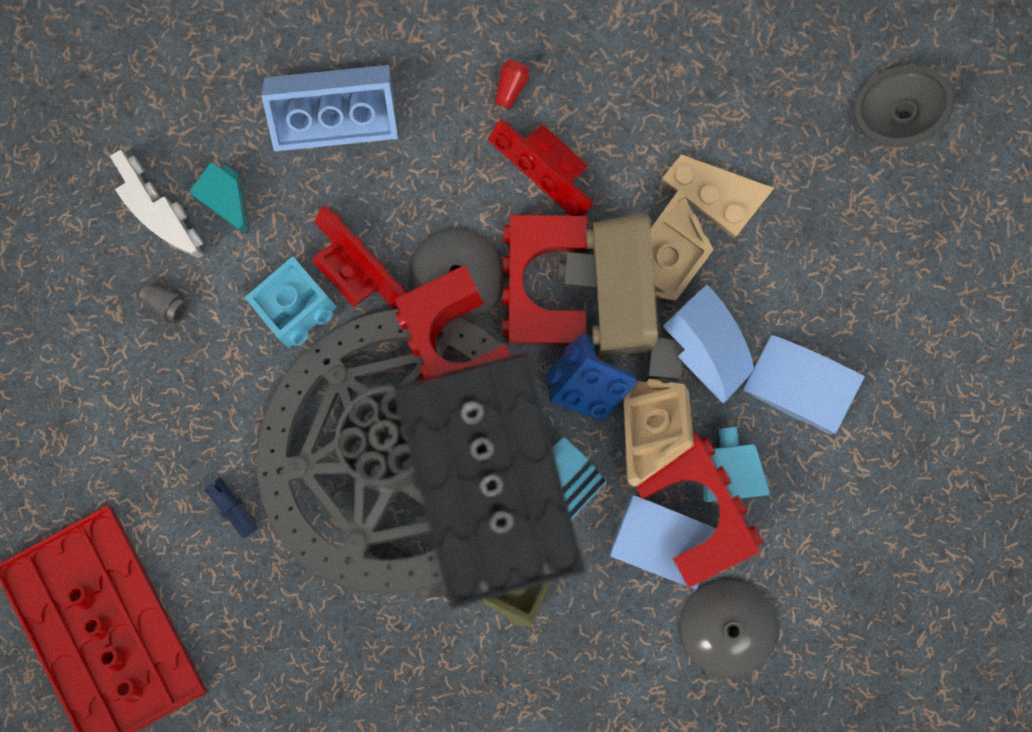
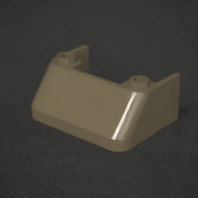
[586,213,657,356]

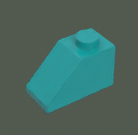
[189,162,250,234]

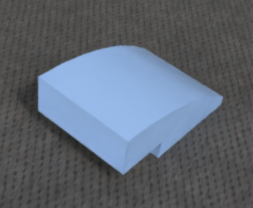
[663,285,754,403]
[742,335,865,434]
[608,495,717,590]

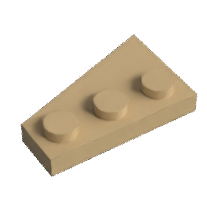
[661,155,774,238]

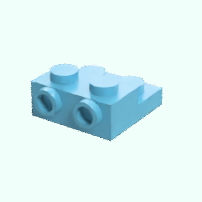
[245,256,337,348]

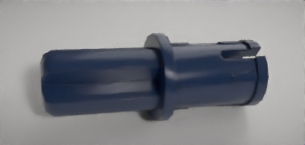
[204,478,258,538]

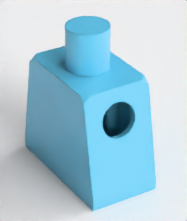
[703,427,770,502]

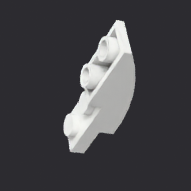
[110,150,204,258]

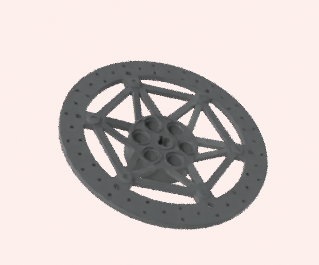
[257,309,502,594]

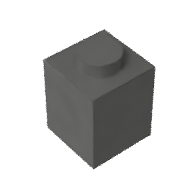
[558,252,597,292]
[646,338,684,383]

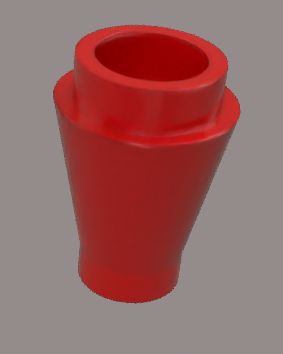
[494,60,530,109]

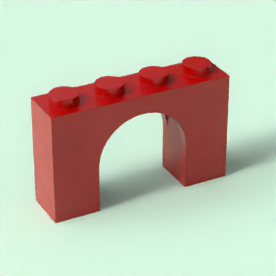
[503,215,587,346]
[394,265,511,378]
[635,433,764,588]

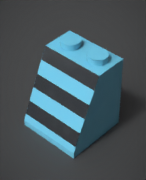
[552,437,607,519]

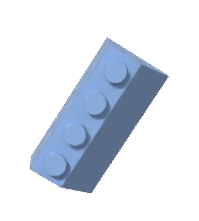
[261,65,398,151]

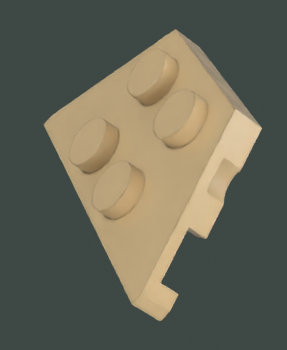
[651,189,714,302]
[623,379,694,487]

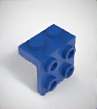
[545,333,637,421]

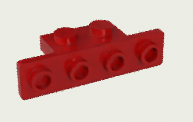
[488,119,594,216]
[312,205,407,309]

